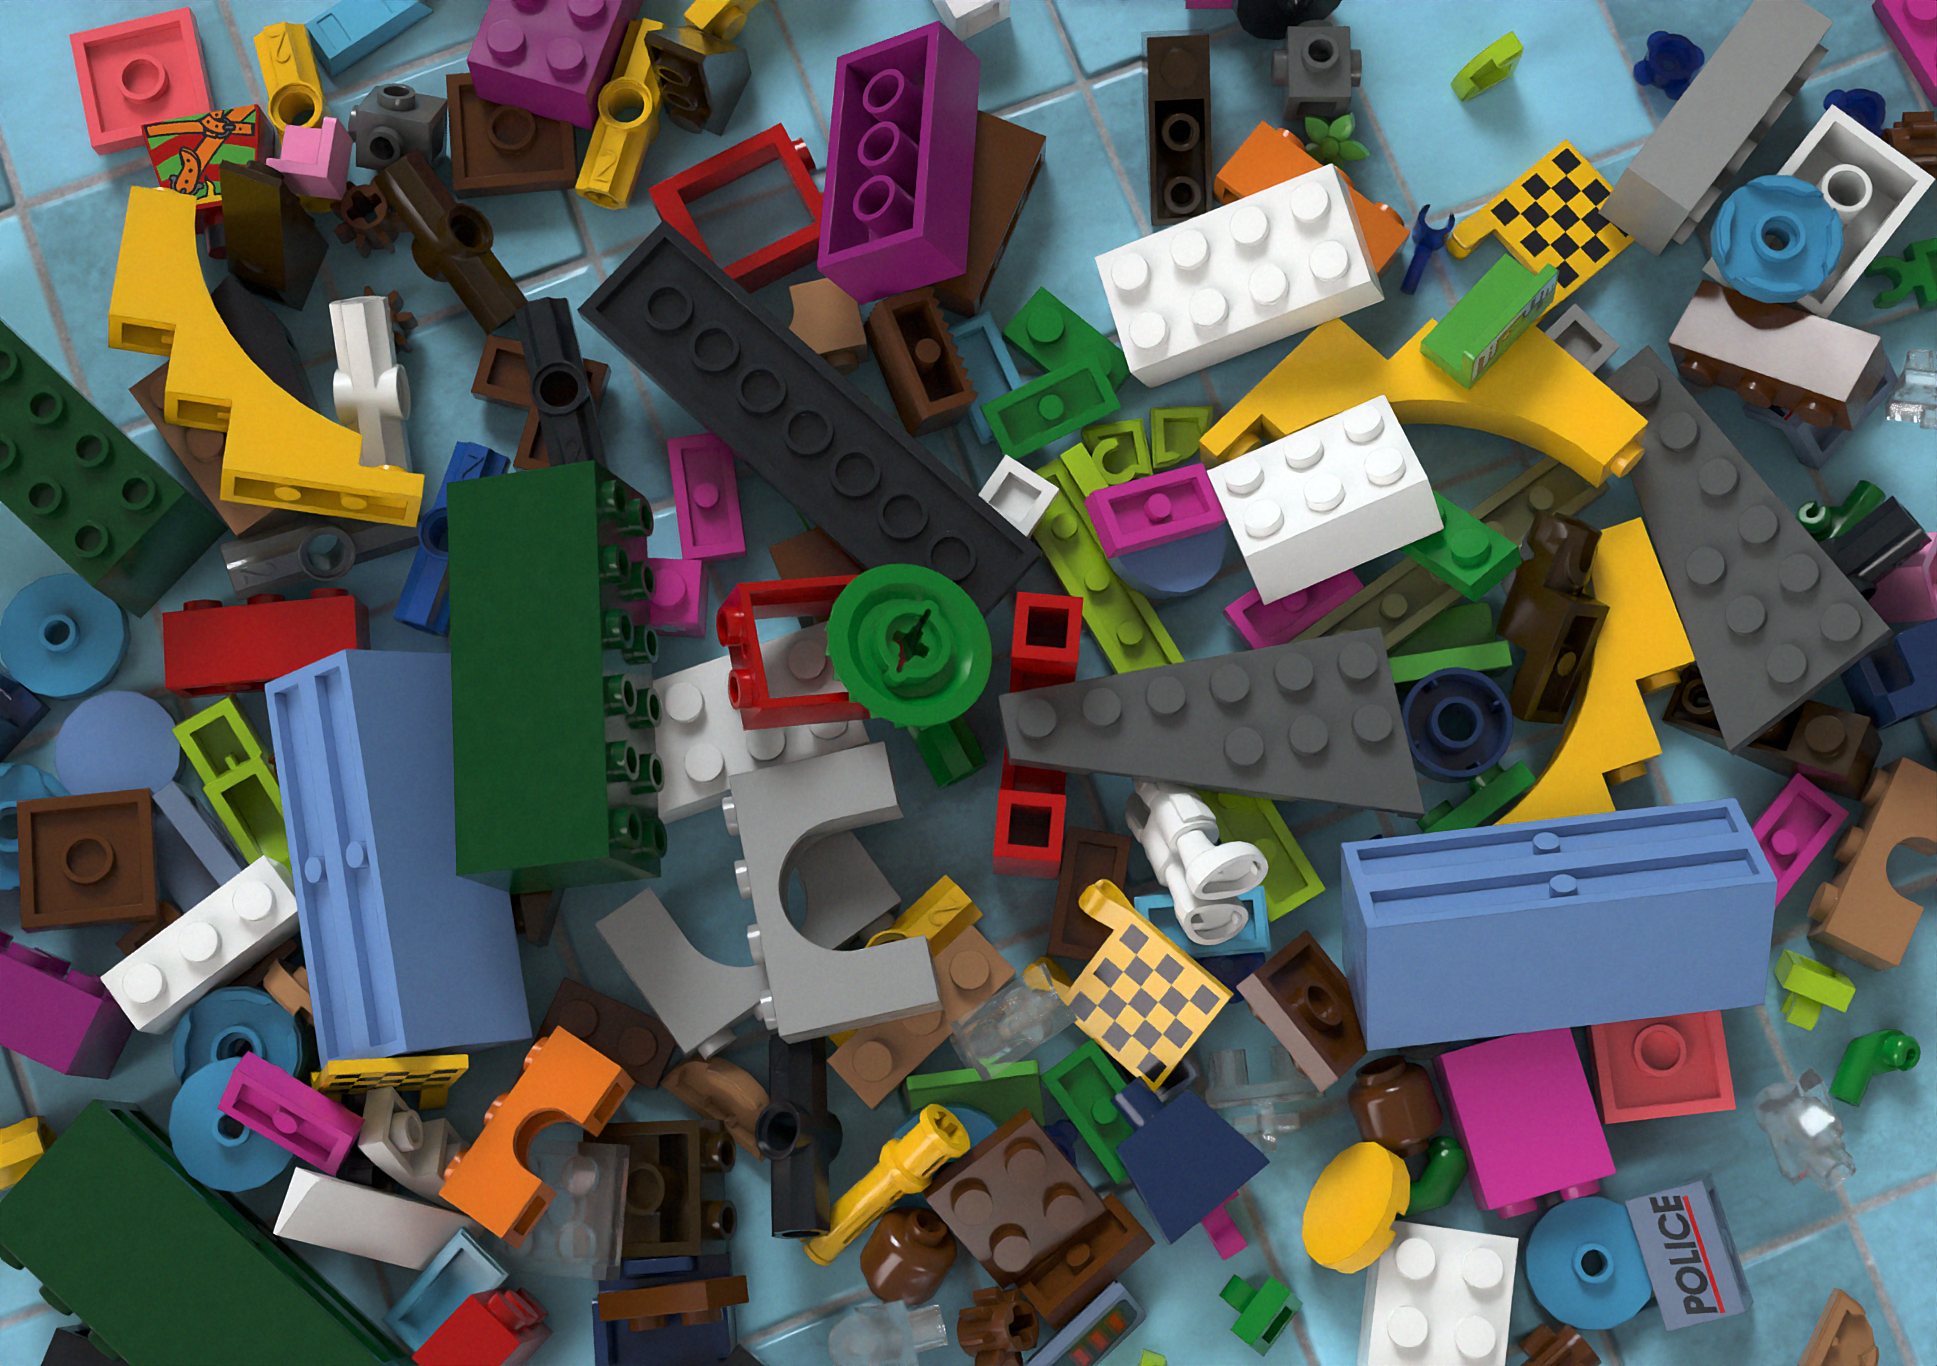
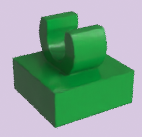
[1219,1274,1303,1357]

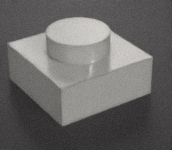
[1545,303,1620,374]

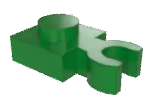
[1864,238,1937,309]

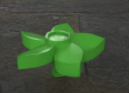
[1305,111,1370,172]

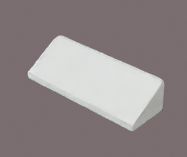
[273,1167,485,1272]

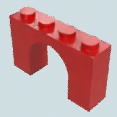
[993,592,1084,880]

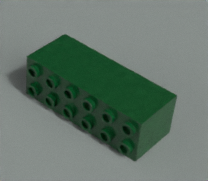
[0,317,229,619]
[447,460,667,894]
[0,1099,418,1366]

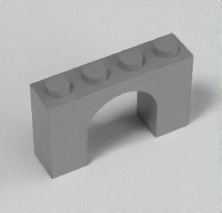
[722,741,944,1044]
[595,829,902,1060]

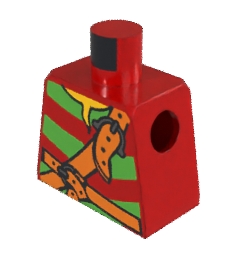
[141,104,275,260]

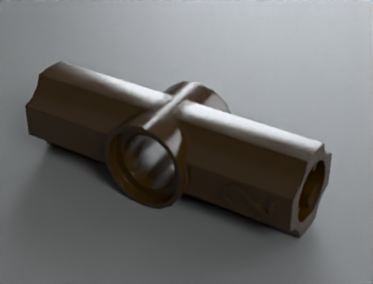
[374,149,528,336]

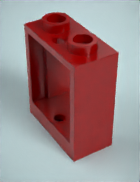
[648,123,824,294]
[716,574,906,731]

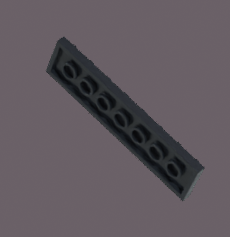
[577,219,1042,619]

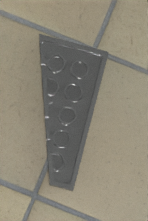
[1603,345,1894,756]
[997,626,1425,820]

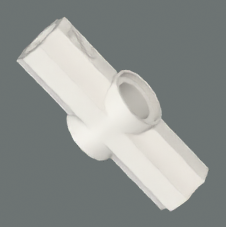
[329,296,413,473]

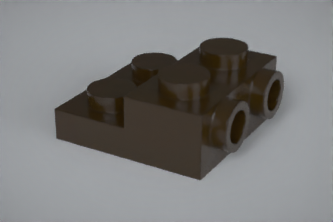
[583,1119,737,1258]

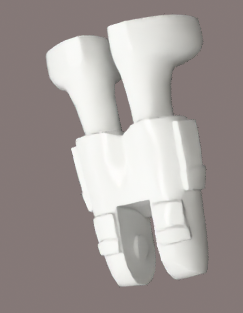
[1125,781,1269,945]

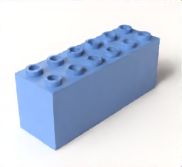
[264,649,533,1071]
[1341,798,1778,1051]

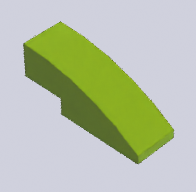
[171,692,292,875]

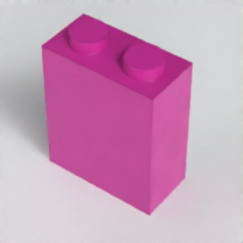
[1430,1027,1616,1219]

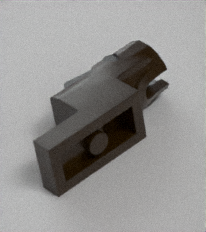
[1495,510,1610,724]

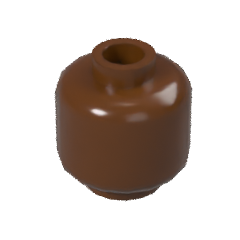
[1347,1055,1443,1159]
[860,1206,958,1306]

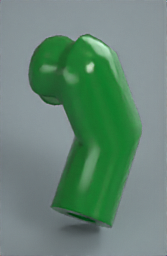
[1796,480,1886,543]
[1827,1029,1921,1107]
[1394,1135,1469,1220]

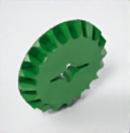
[824,563,992,731]

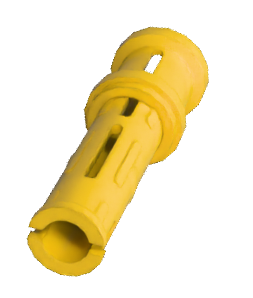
[799,1103,971,1266]

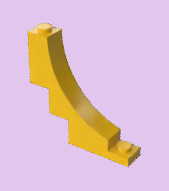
[108,185,425,528]
[1199,317,1648,488]

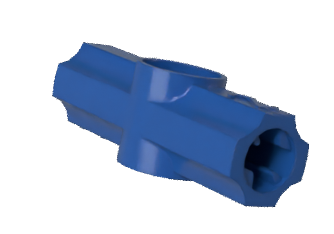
[393,441,511,638]

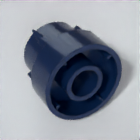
[1400,667,1513,783]

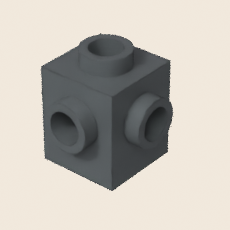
[1271,20,1362,121]
[348,83,448,174]

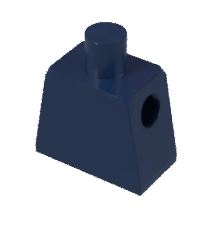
[1110,1076,1270,1245]

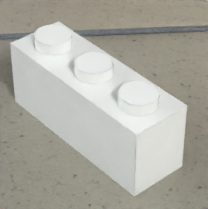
[100,855,300,1035]

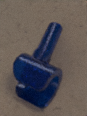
[1400,204,1455,295]

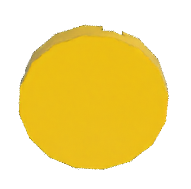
[1302,1142,1410,1274]

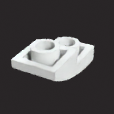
[358,1086,471,1211]

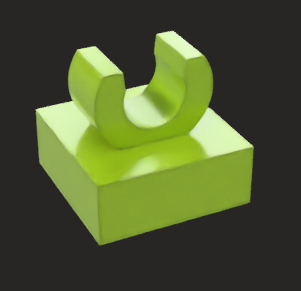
[1060,438,1137,499]
[1773,948,1856,1031]

